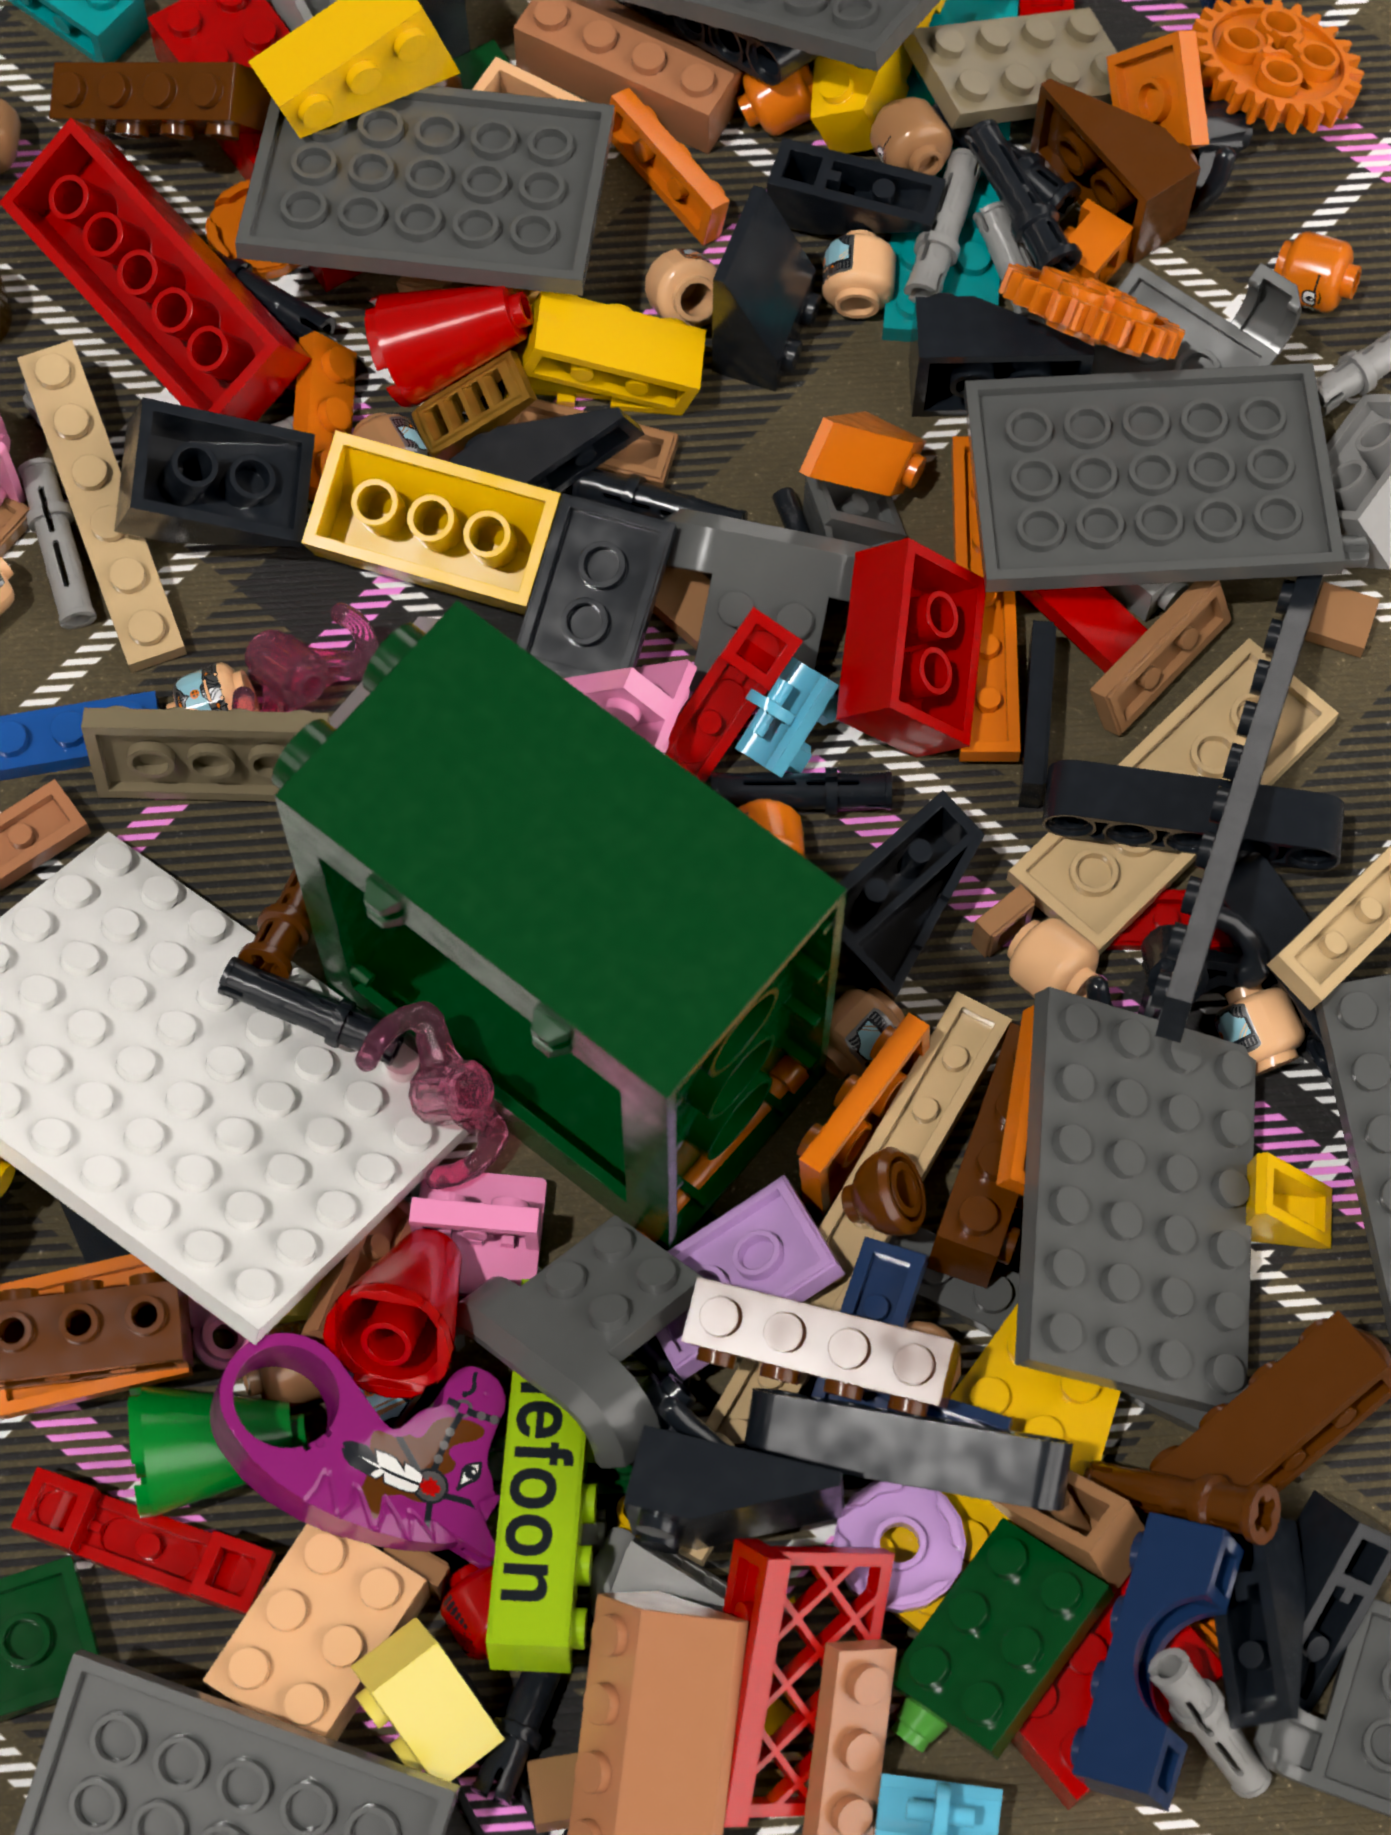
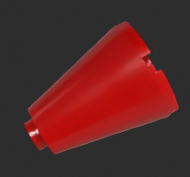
[364,285,534,408]
[323,1229,462,1398]

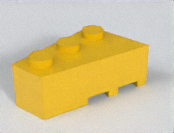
[248,0,461,139]
[810,0,946,154]
[504,291,706,416]

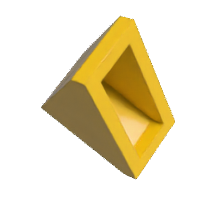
[1246,1152,1332,1249]

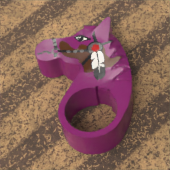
[210,1333,506,1568]

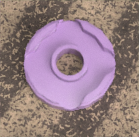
[833,1480,966,1613]

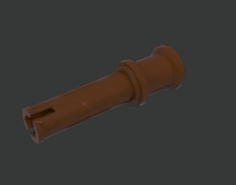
[238,867,312,980]
[1083,1460,1281,1545]

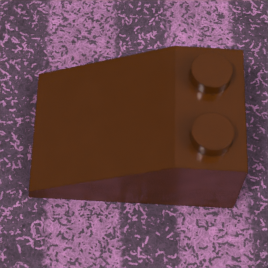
[1030,78,1201,264]

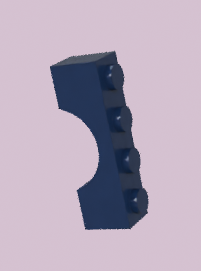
[1071,1512,1244,1812]

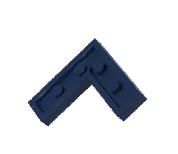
[811,1236,1013,1430]

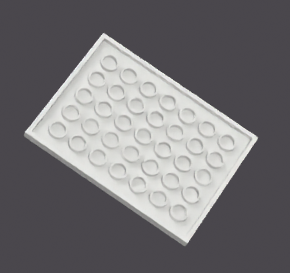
[0,831,487,1345]

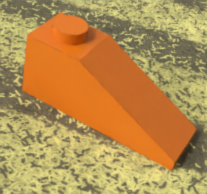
[799,411,927,496]

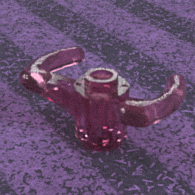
[232,602,378,712]
[355,1001,509,1189]

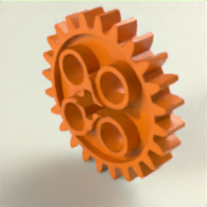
[1192,0,1364,134]
[998,263,1185,360]

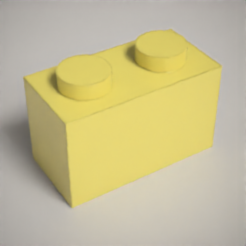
[351,1617,505,1782]

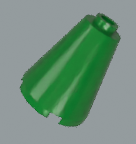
[128,1385,307,1518]

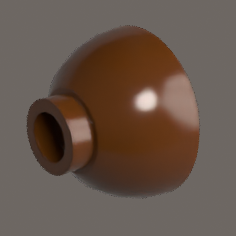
[841,1147,926,1236]

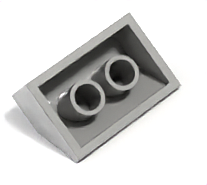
[1327,394,1391,570]

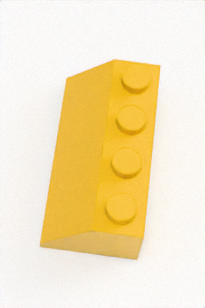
[301,430,561,615]

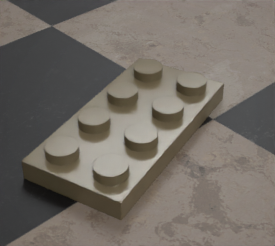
[903,8,1117,129]
[81,706,330,802]

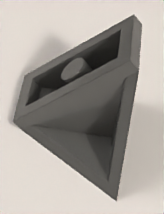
[803,475,906,612]

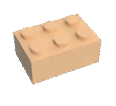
[202,1524,431,1741]

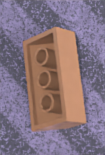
[513,0,745,154]
[567,1590,749,1835]

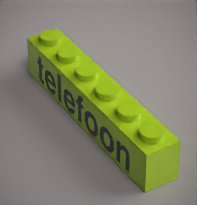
[486,1279,598,1674]

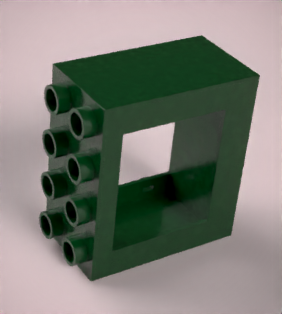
[272,600,847,1251]

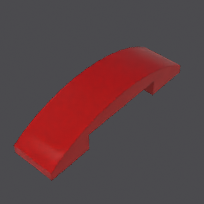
[665,606,803,783]
[10,1466,276,1615]

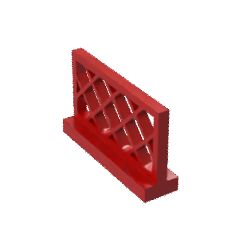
[722,1538,895,1828]

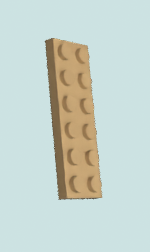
[1006,638,1339,956]

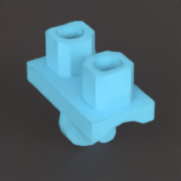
[735,657,839,778]
[874,1773,1003,1835]

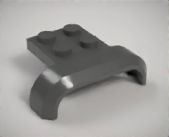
[1091,262,1302,374]
[663,509,872,697]
[453,1215,703,1468]
[1253,1599,1391,1818]

